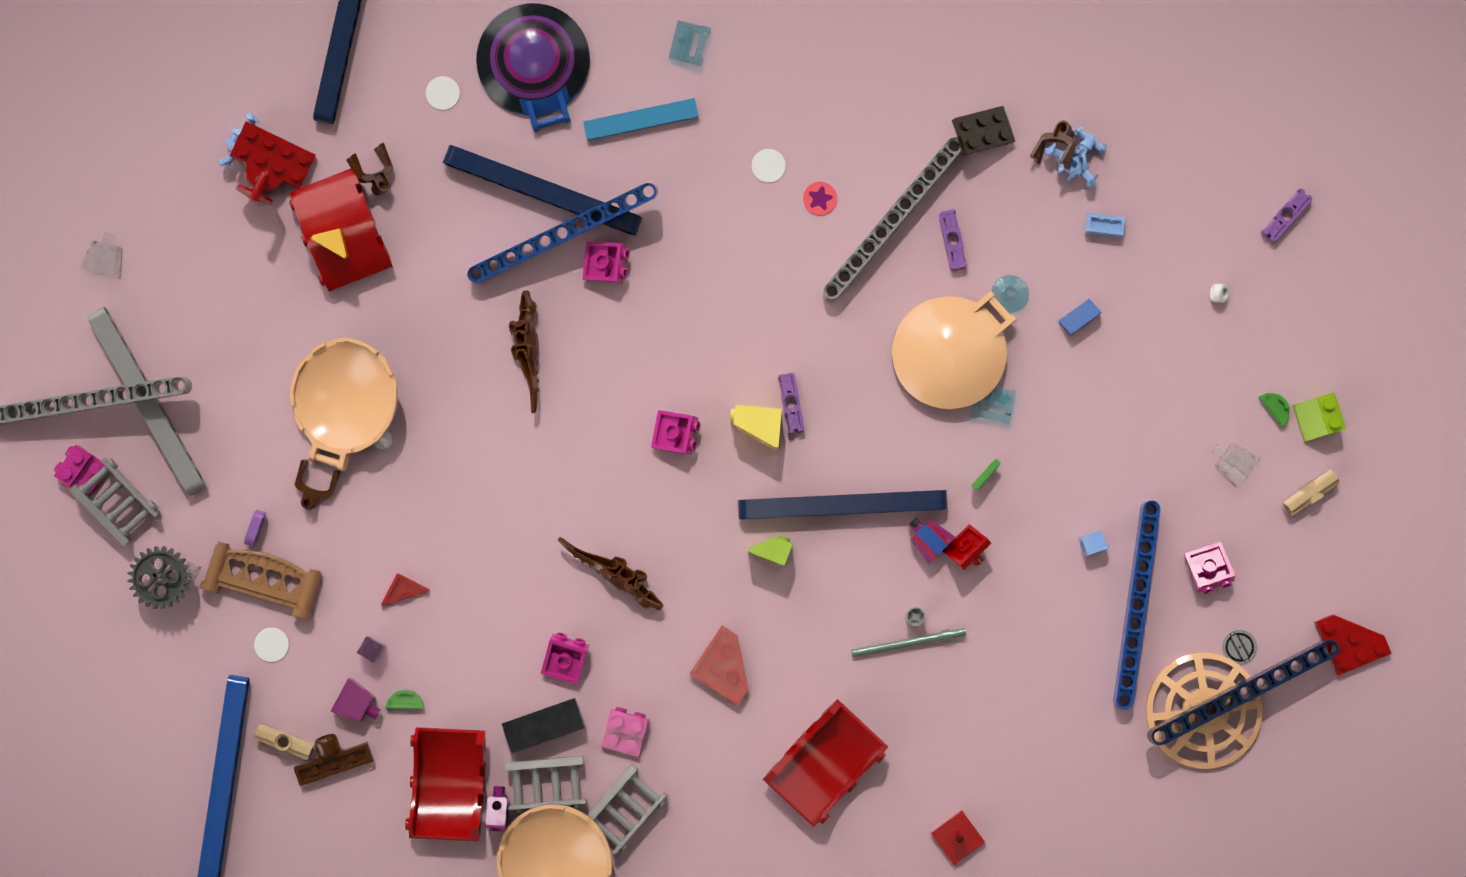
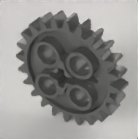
[127,546,192,609]

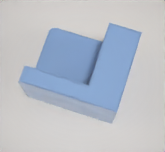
[1079,531,1109,556]

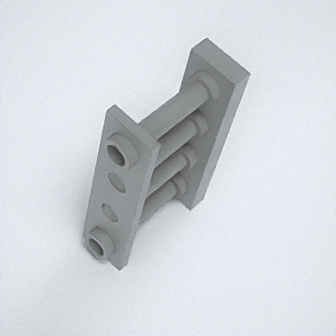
[69,458,160,546]
[505,756,587,813]
[587,764,667,854]

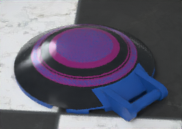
[476,3,590,132]

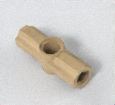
[1282,469,1340,516]
[254,723,315,760]

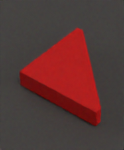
[381,573,429,606]

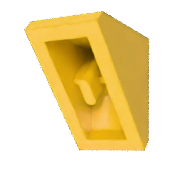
[311,228,349,259]

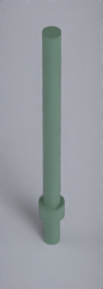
[851,628,966,657]

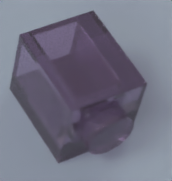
[357,636,386,663]

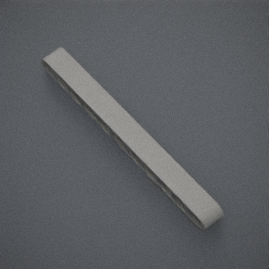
[823,137,962,302]
[87,307,206,496]
[0,377,192,425]

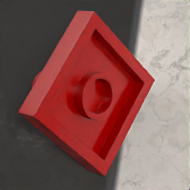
[943,524,992,570]
[931,810,985,865]

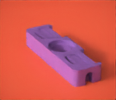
[1261,188,1312,242]
[939,209,968,270]
[778,373,804,434]

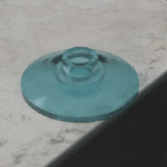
[991,275,1029,313]

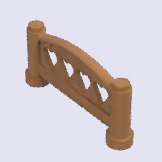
[199,541,321,621]

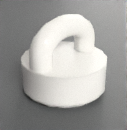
[1210,284,1229,303]
[374,431,393,450]

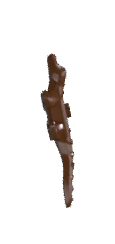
[509,290,539,413]
[558,537,663,610]

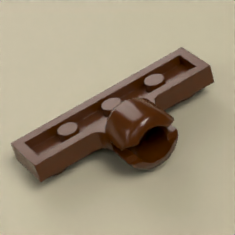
[293,734,374,786]

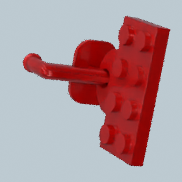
[229,121,316,205]

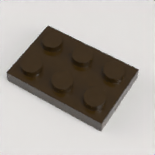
[952,106,1015,156]

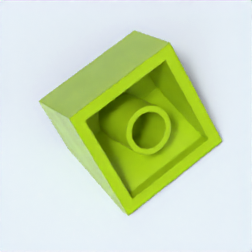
[1293,392,1346,442]
[748,535,793,567]

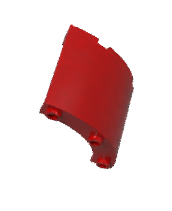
[289,168,393,292]
[762,699,888,827]
[405,727,486,842]

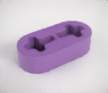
[244,510,266,547]

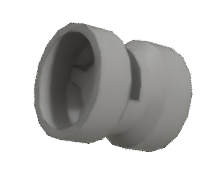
[905,607,926,626]

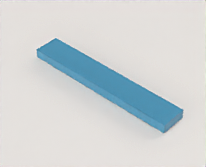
[583,98,699,141]

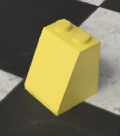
[730,405,782,450]

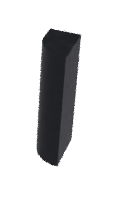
[502,698,586,753]

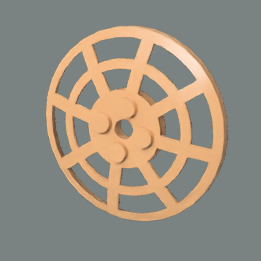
[1146,653,1262,769]

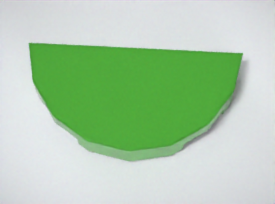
[1259,393,1290,427]
[971,459,1001,490]
[385,690,425,709]

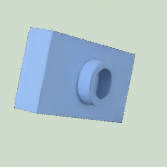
[1085,213,1126,237]

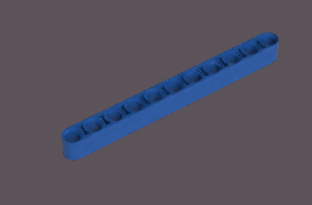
[467,183,658,283]
[1113,501,1160,709]
[197,675,249,877]

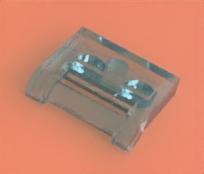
[669,21,711,66]
[971,387,1015,425]

